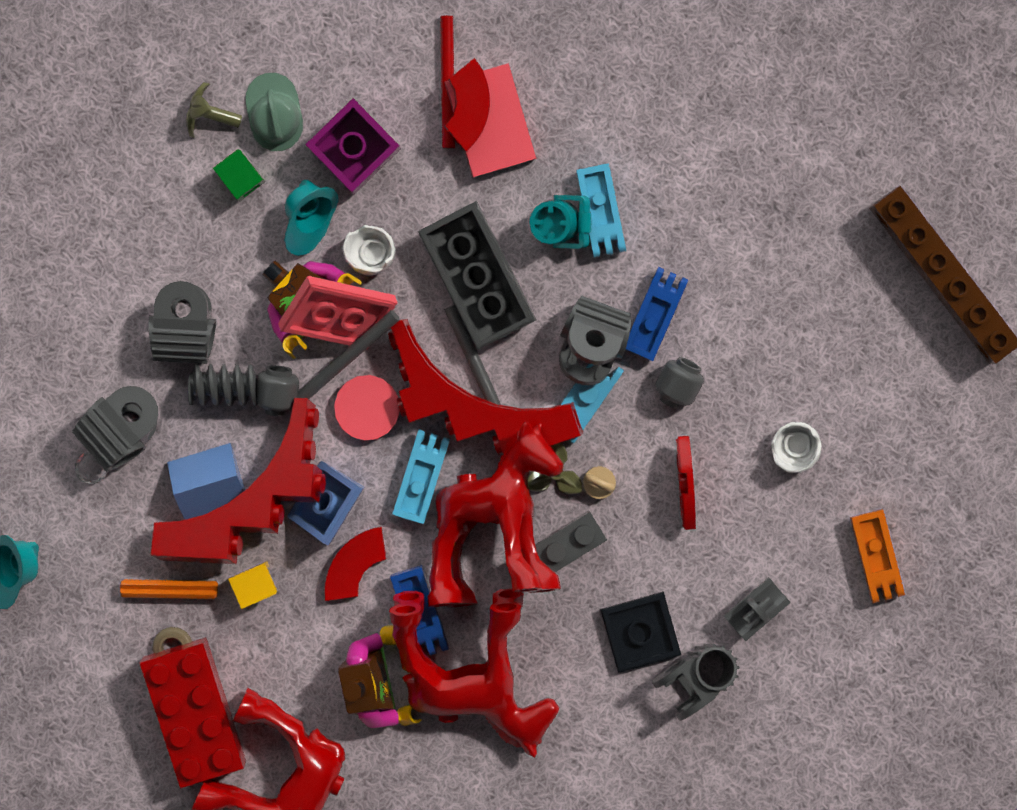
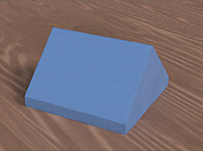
[167,443,245,520]
[287,461,365,545]

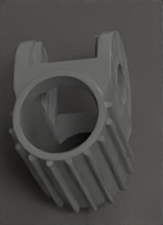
[149,281,216,364]
[559,296,631,386]
[72,386,158,472]
[652,644,740,721]

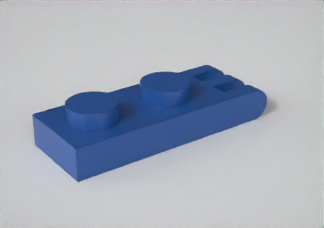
[626,266,688,361]
[390,565,449,655]

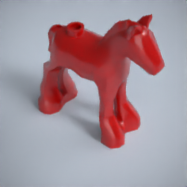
[427,421,564,608]
[389,588,559,758]
[191,688,345,810]

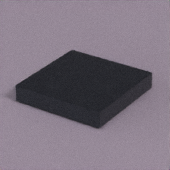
[600,591,681,673]

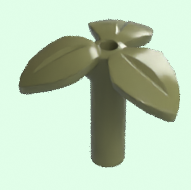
[186,82,242,138]
[528,442,582,494]

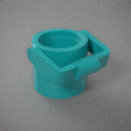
[529,195,591,249]

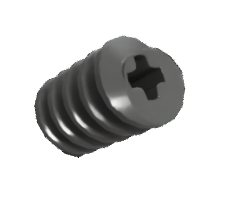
[188,364,257,406]

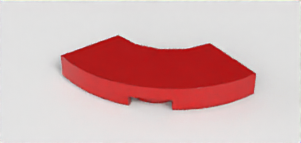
[444,58,490,152]
[676,436,696,530]
[325,526,387,601]

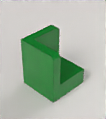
[213,149,265,202]

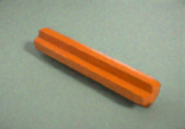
[120,579,218,599]

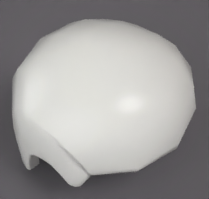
[342,225,396,275]
[771,422,822,473]

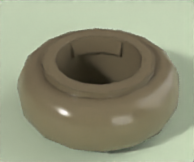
[152,627,192,653]

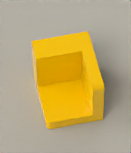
[228,561,277,609]

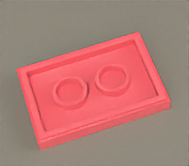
[444,63,536,178]
[278,276,397,350]

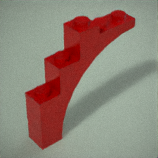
[388,319,584,455]
[151,398,326,564]

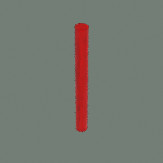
[440,15,455,149]

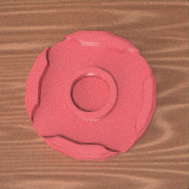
[334,375,400,441]

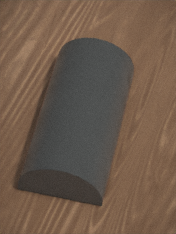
[418,201,537,350]

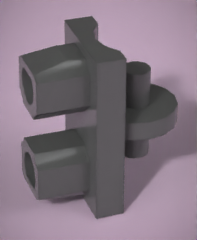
[723,577,791,641]

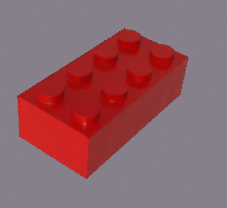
[139,637,246,789]

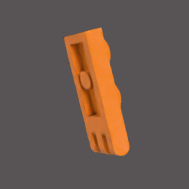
[850,509,905,604]

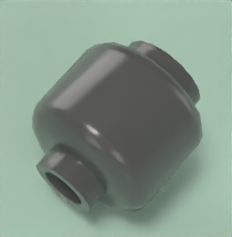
[655,357,704,408]
[256,365,299,416]

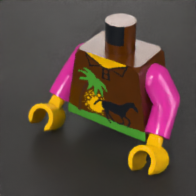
[262,260,362,359]
[338,625,422,728]

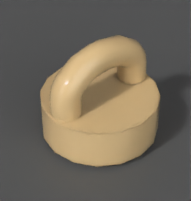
[583,466,616,499]

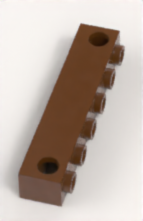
[869,186,1017,364]

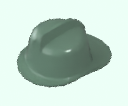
[246,73,303,151]

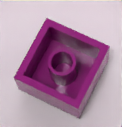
[305,98,401,195]

